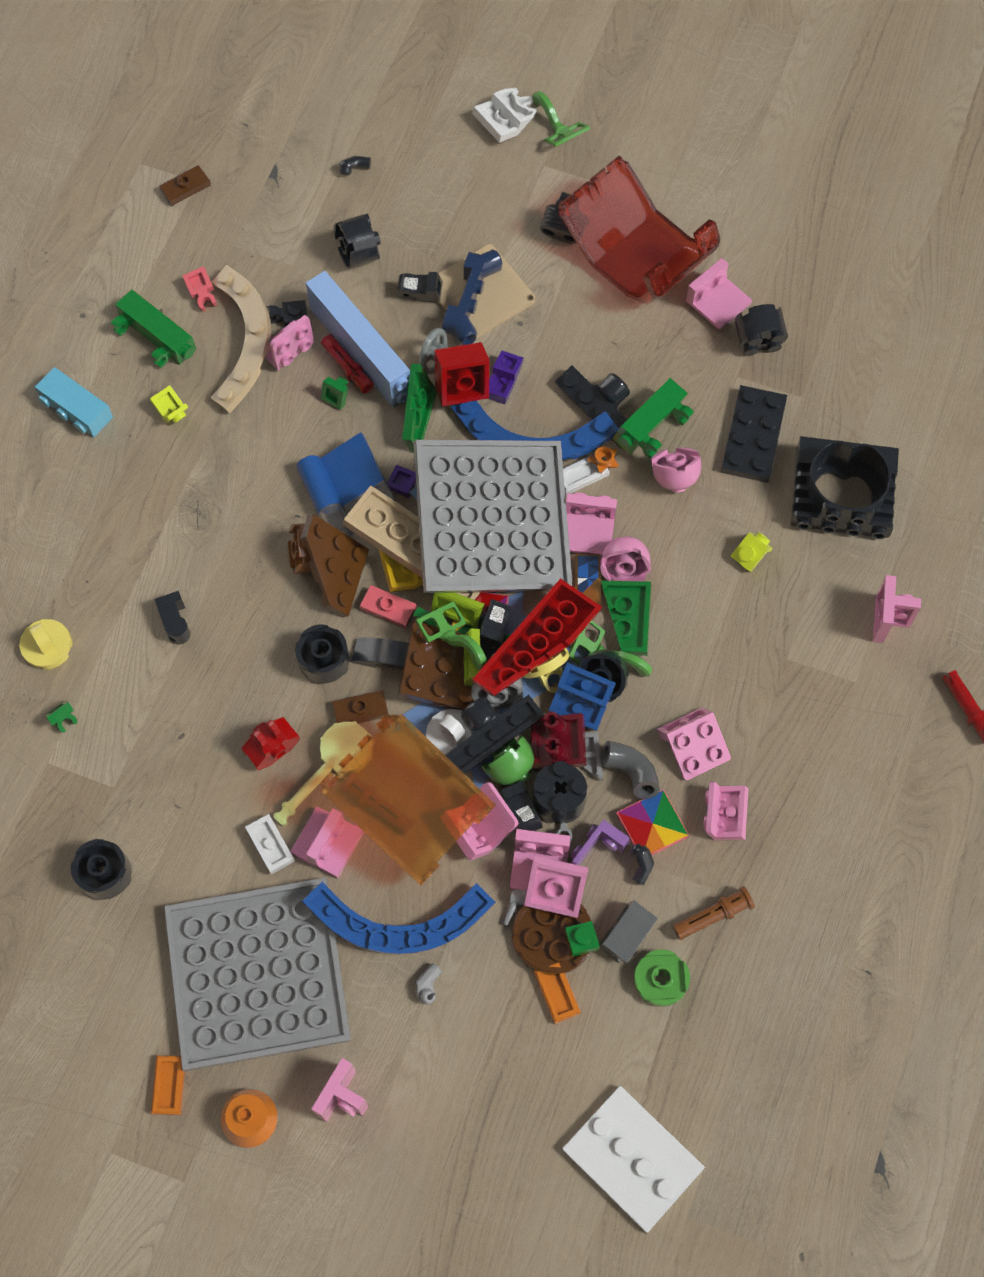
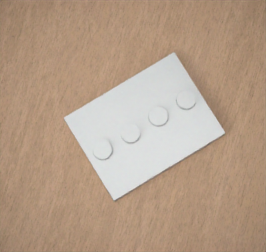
[562,1086,705,1234]

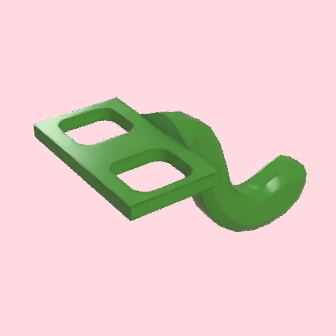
[532,91,590,147]
[415,601,487,671]
[569,621,652,677]

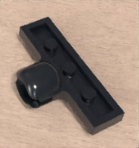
[555,365,630,449]
[444,694,544,778]

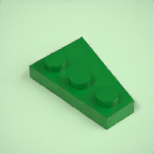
[402,364,437,452]
[601,581,652,656]

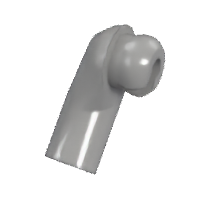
[416,963,442,1004]

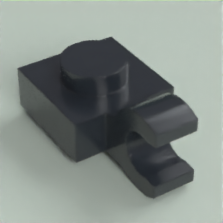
[266,300,307,327]

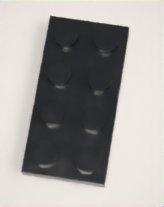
[720,385,788,483]

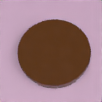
[512,905,591,975]

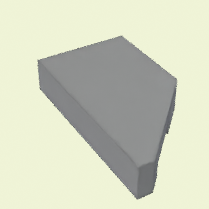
[582,732,603,781]

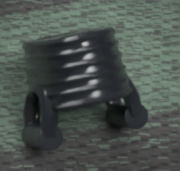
[540,192,589,244]

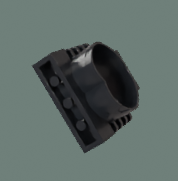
[790,436,899,539]

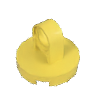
[19,619,73,670]
[523,648,570,693]

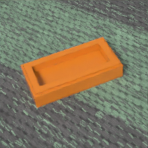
[534,963,581,1024]
[151,1056,185,1116]

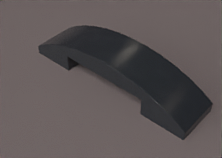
[351,638,408,670]

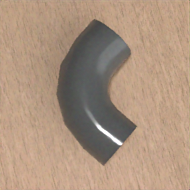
[601,740,660,799]

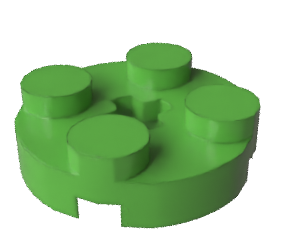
[634,949,690,1007]

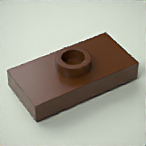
[159,165,211,206]
[332,690,389,724]

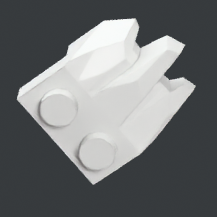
[472,88,537,143]

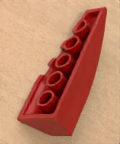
[472,578,602,697]

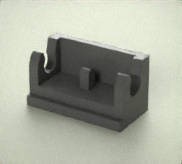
[599,900,658,963]

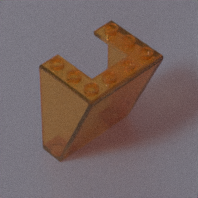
[319,714,496,886]

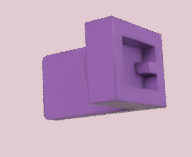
[570,819,630,866]

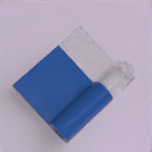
[296,432,396,537]

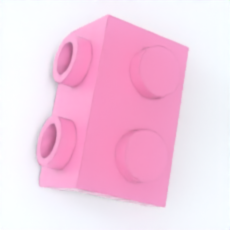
[703,782,749,841]

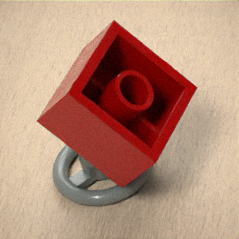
[419,328,490,406]

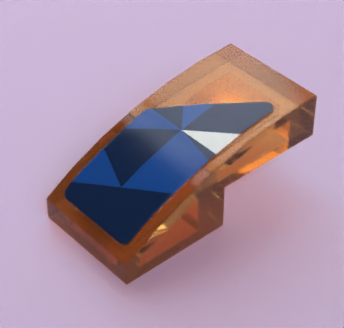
[575,554,601,604]

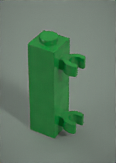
[111,289,196,368]
[613,378,694,459]

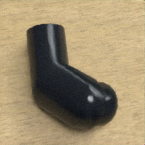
[339,156,371,175]
[631,844,654,885]

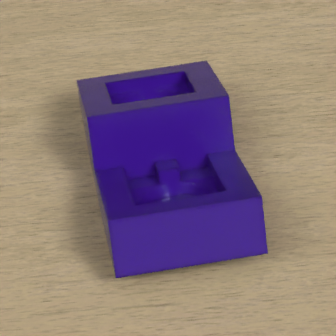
[489,350,524,404]

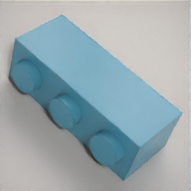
[35,367,113,437]

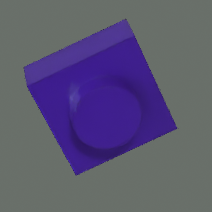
[386,465,416,498]

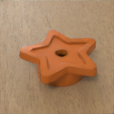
[587,446,619,473]

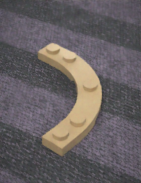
[211,265,271,414]

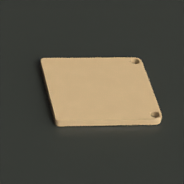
[438,244,535,339]

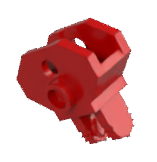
[241,717,300,771]

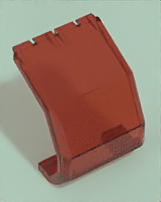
[558,155,720,304]

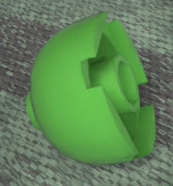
[481,735,534,785]

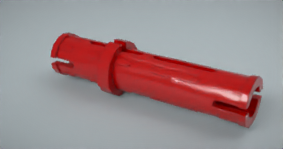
[321,334,374,394]
[942,670,984,744]

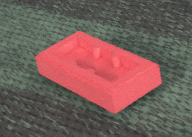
[360,585,417,629]

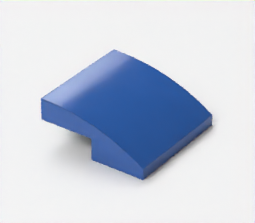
[549,662,616,731]

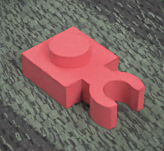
[183,266,217,312]

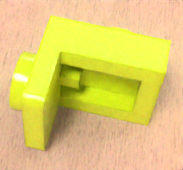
[149,385,188,424]
[731,532,773,572]

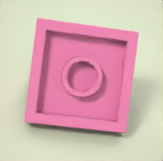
[873,575,921,643]
[290,806,364,879]
[524,856,588,918]
[312,1058,368,1122]

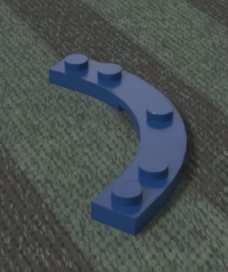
[451,401,619,460]
[302,882,496,955]

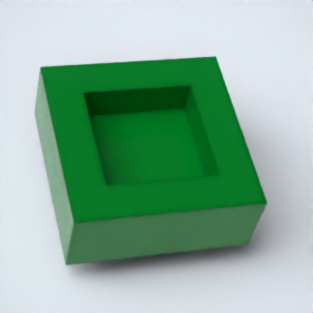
[565,921,600,956]

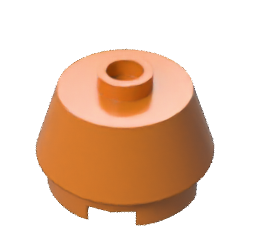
[221,1089,278,1148]

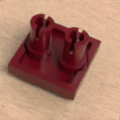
[531,712,587,772]

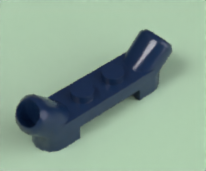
[442,249,503,345]

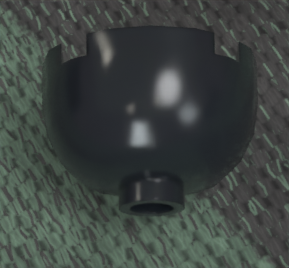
[578,649,629,702]

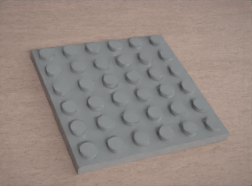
[413,440,573,593]
[165,878,351,1072]

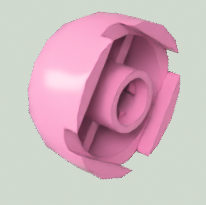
[652,447,701,492]
[600,536,651,581]

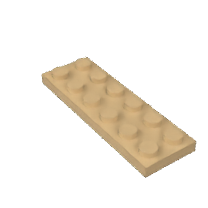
[342,486,481,600]

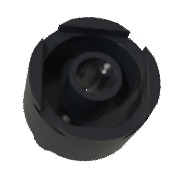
[334,213,381,268]
[735,304,788,356]
[295,624,350,684]
[533,761,588,823]
[70,839,132,900]

